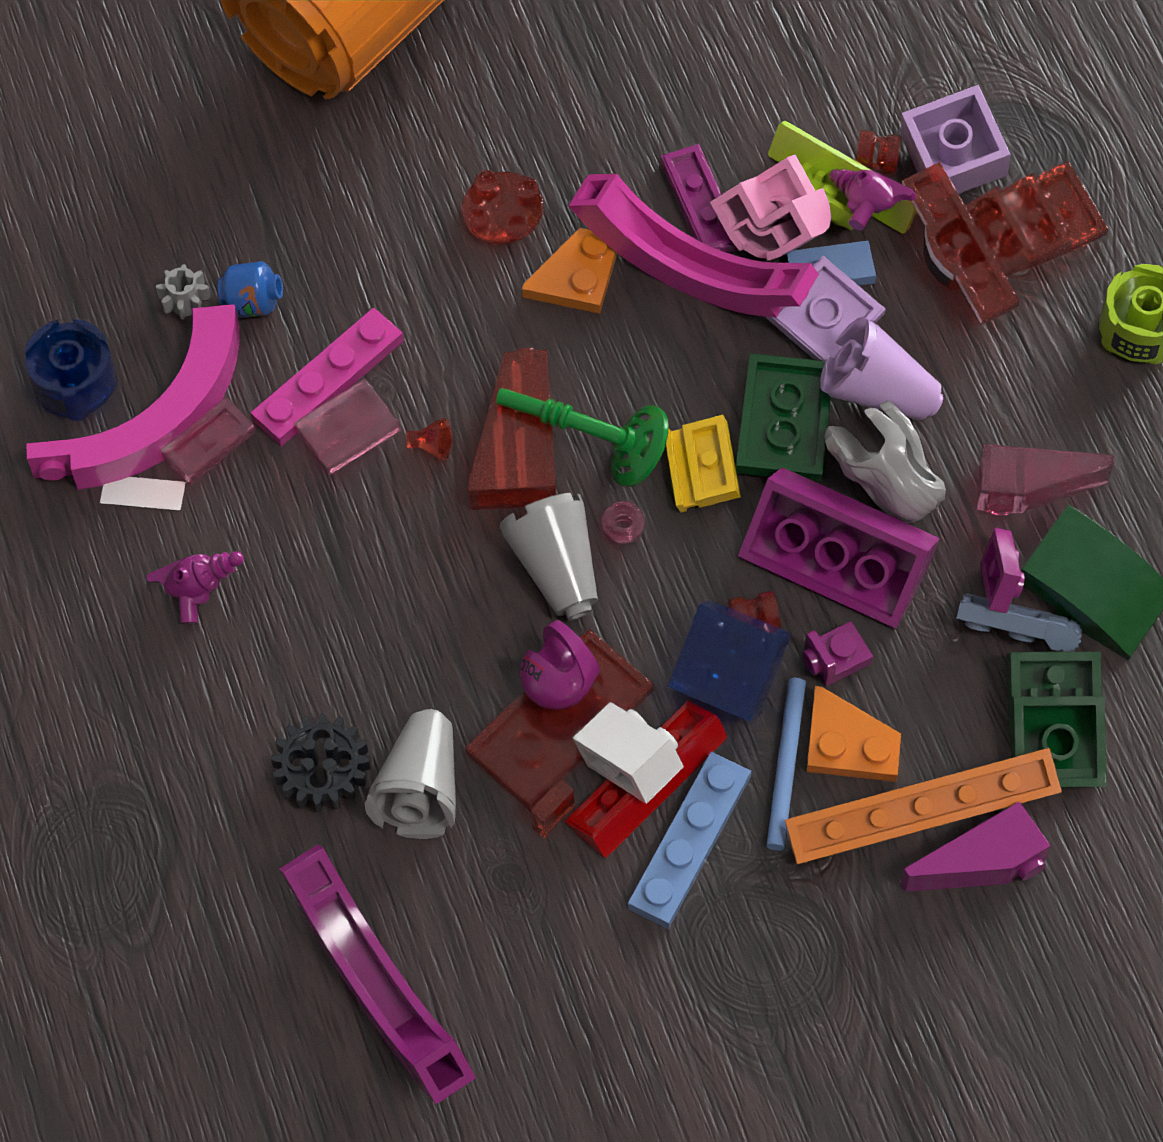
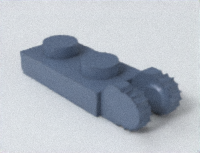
[956,593,1082,652]

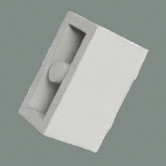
[573,702,684,804]

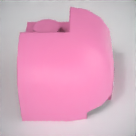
[710,155,831,261]

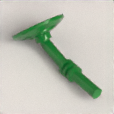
[496,388,669,487]

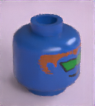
[218,261,283,318]

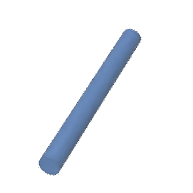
[766,678,806,851]

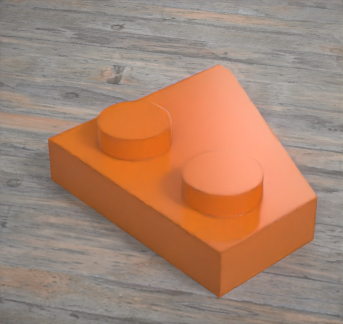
[522,228,617,314]
[806,686,901,782]

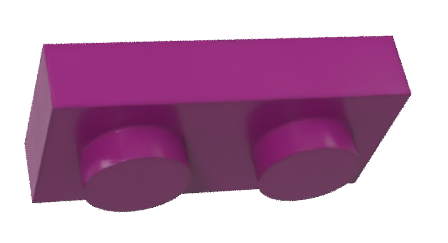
[980,527,1025,613]

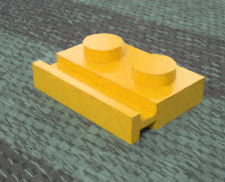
[666,415,741,513]

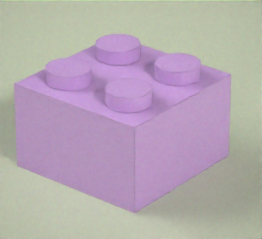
[901,85,1011,204]

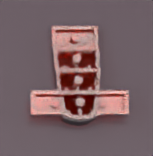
[902,161,1108,325]

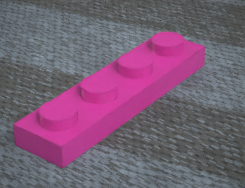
[251,307,404,447]

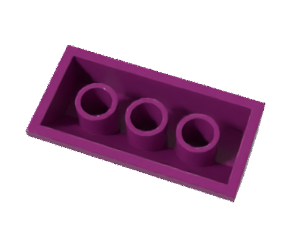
[738,467,940,629]

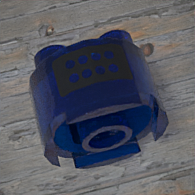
[25,318,118,421]

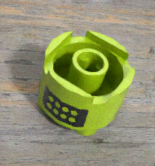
[1099,264,1163,364]

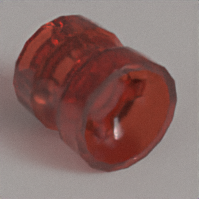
[856,130,902,176]
[728,591,781,642]

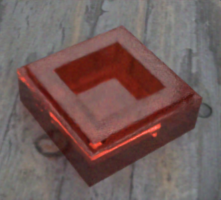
[531,780,575,838]

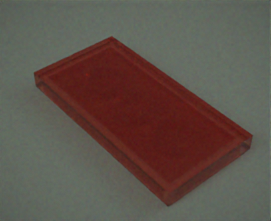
[465,629,654,811]

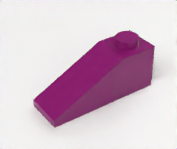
[900,801,1051,892]

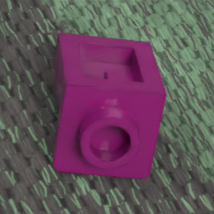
[802,621,873,686]

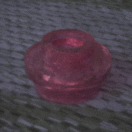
[602,501,645,544]

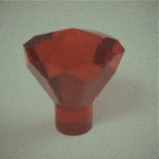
[406,418,453,460]

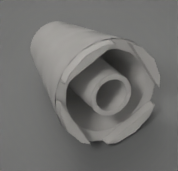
[500,493,598,620]
[365,709,456,839]

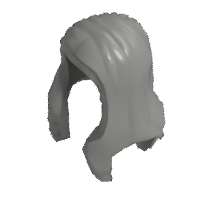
[824,401,946,524]

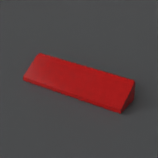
[565,700,727,857]

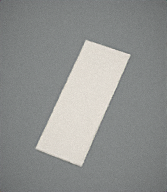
[100,477,186,510]

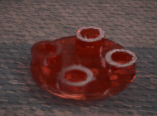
[462,170,544,244]

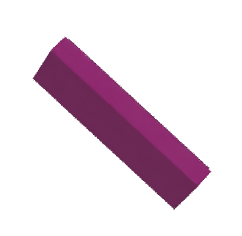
[661,144,739,253]

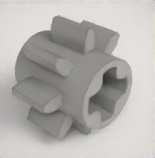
[156,264,210,319]

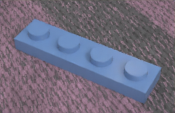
[628,752,751,929]

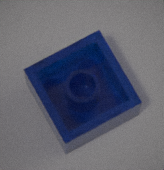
[668,600,792,721]

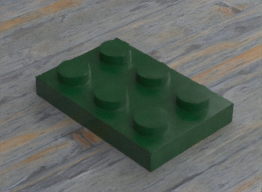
[736,353,831,483]

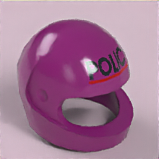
[520,620,600,710]

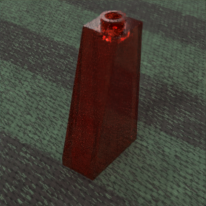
[468,348,556,510]

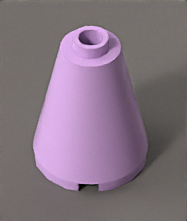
[820,317,943,421]

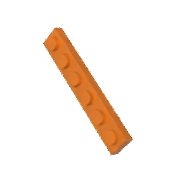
[784,748,1062,864]

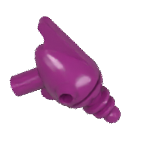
[829,169,916,231]
[146,551,244,624]

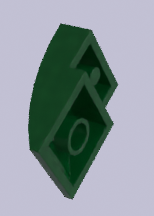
[1021,504,1163,661]
[1006,652,1107,787]

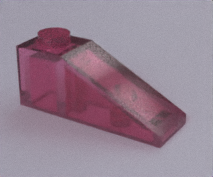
[976,444,1114,516]

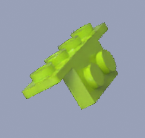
[768,121,920,234]

